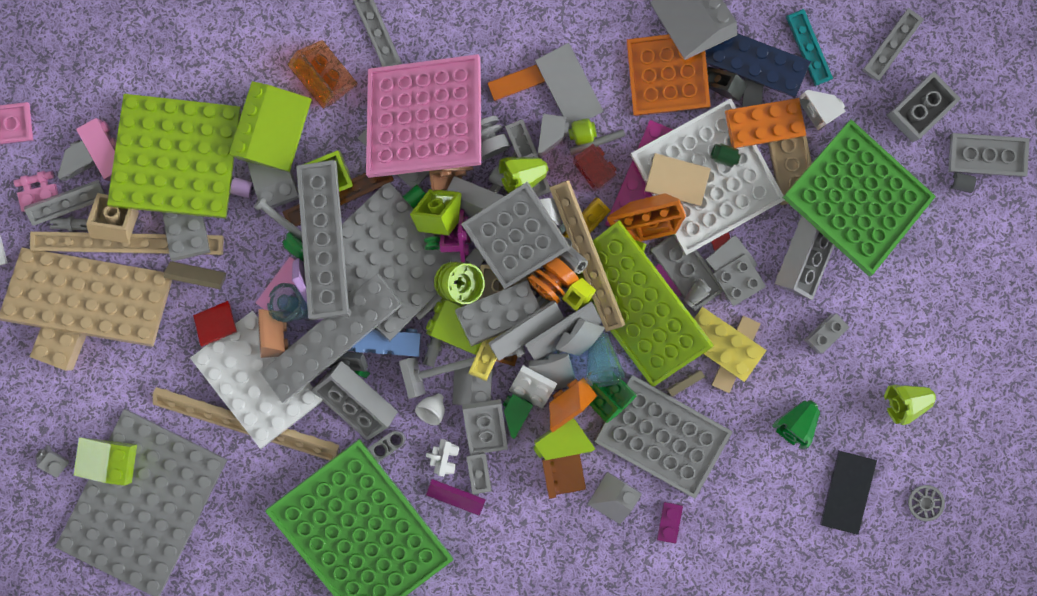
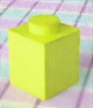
[562,278,596,311]

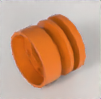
[527,257,579,304]

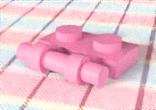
[14,171,58,212]

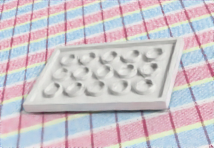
[190,311,322,449]

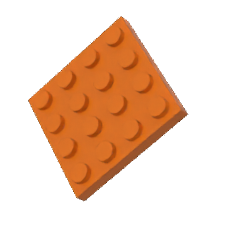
[627,34,711,116]

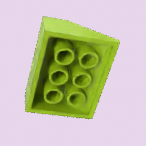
[229,81,312,172]

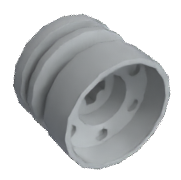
[481,116,511,161]

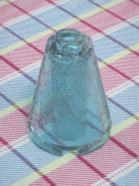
[267,283,309,322]
[586,332,625,387]

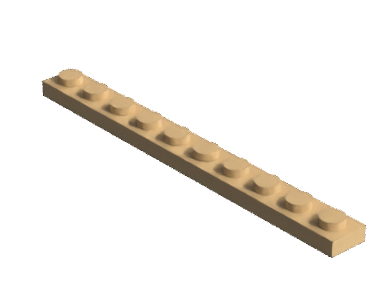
[30,231,224,255]
[153,387,339,460]

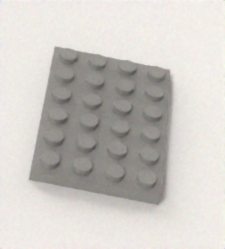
[594,375,733,499]

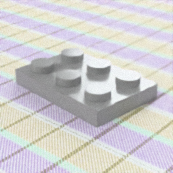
[162,212,211,261]
[462,399,508,455]

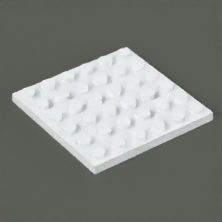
[630,99,784,255]

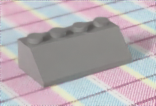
[775,216,834,300]
[311,361,398,441]

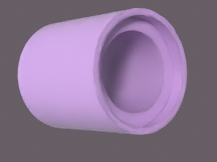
[230,177,254,199]

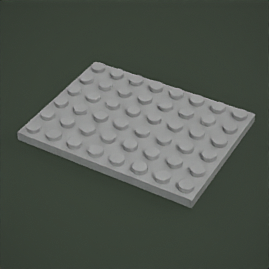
[55,409,228,596]

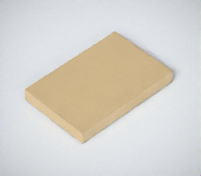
[645,153,711,206]

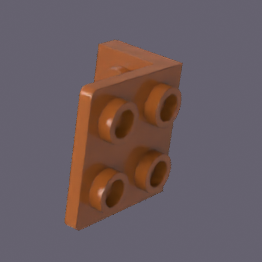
[542,454,586,499]

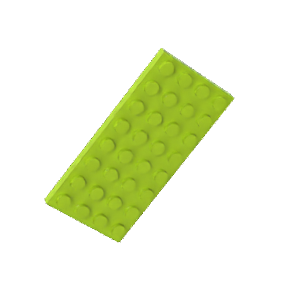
[575,220,714,387]

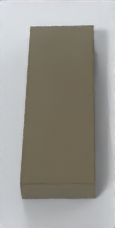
[164,261,226,289]

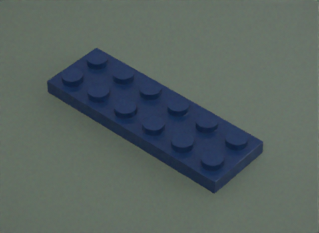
[705,33,811,98]

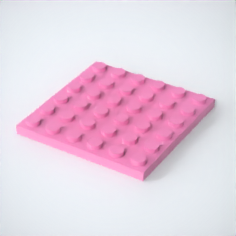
[366,54,481,178]

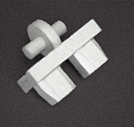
[426,439,459,477]

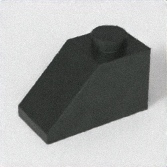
[707,66,748,101]

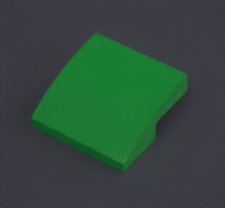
[589,369,637,423]

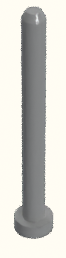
[254,197,302,241]

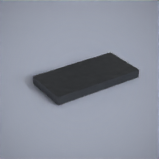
[820,450,877,535]

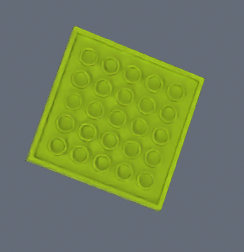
[107,94,241,219]

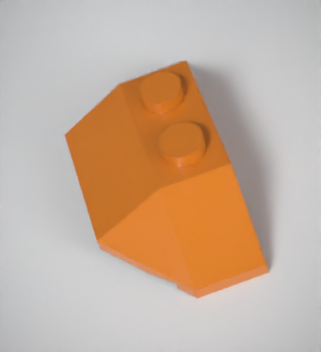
[607,193,686,242]

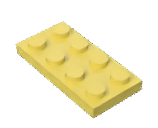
[694,307,767,382]

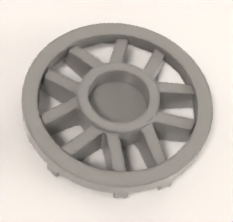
[908,485,945,521]

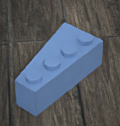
[348,328,422,357]

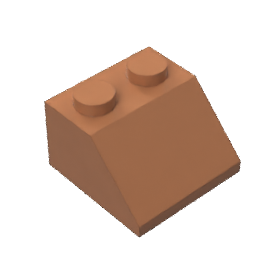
[258,309,288,358]

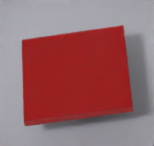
[193,301,237,347]

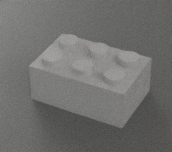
[886,72,961,143]

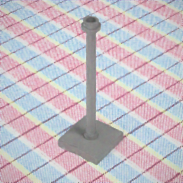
[399,346,525,399]

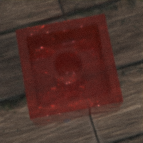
[573,144,616,193]

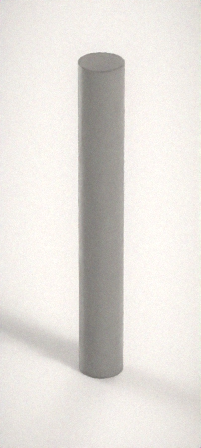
[569,129,625,155]

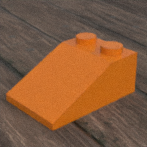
[549,377,597,433]

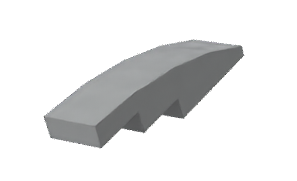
[505,119,551,197]

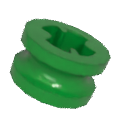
[424,237,441,250]

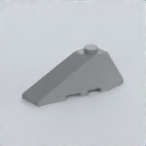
[447,176,503,217]

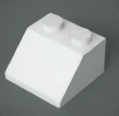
[798,90,846,130]

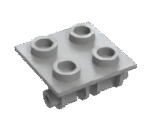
[713,254,766,306]

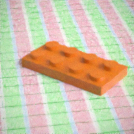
[725,98,806,148]

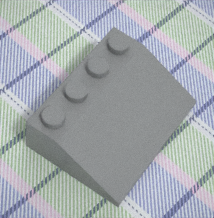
[650,0,737,60]
[524,302,602,360]

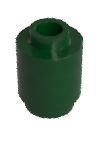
[710,143,741,168]

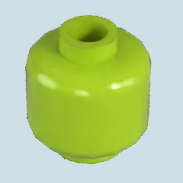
[568,118,597,145]

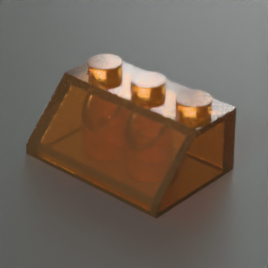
[287,40,358,109]

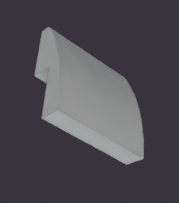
[705,235,758,272]
[555,317,605,356]
[529,353,576,390]

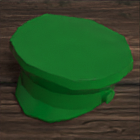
[282,232,304,262]

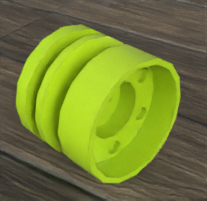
[434,262,485,304]

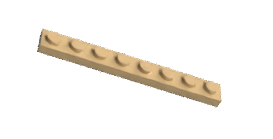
[549,180,625,332]

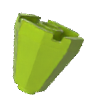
[498,157,548,193]
[884,384,936,425]

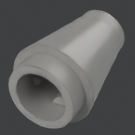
[684,279,711,307]

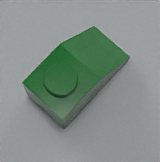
[503,393,533,439]

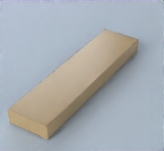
[711,316,761,393]

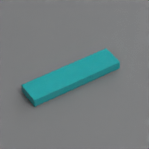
[786,9,833,86]

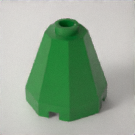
[772,400,820,450]

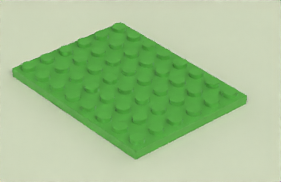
[265,439,454,596]

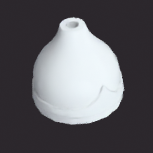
[415,393,445,425]

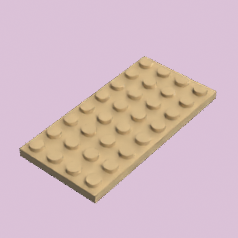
[0,247,172,347]

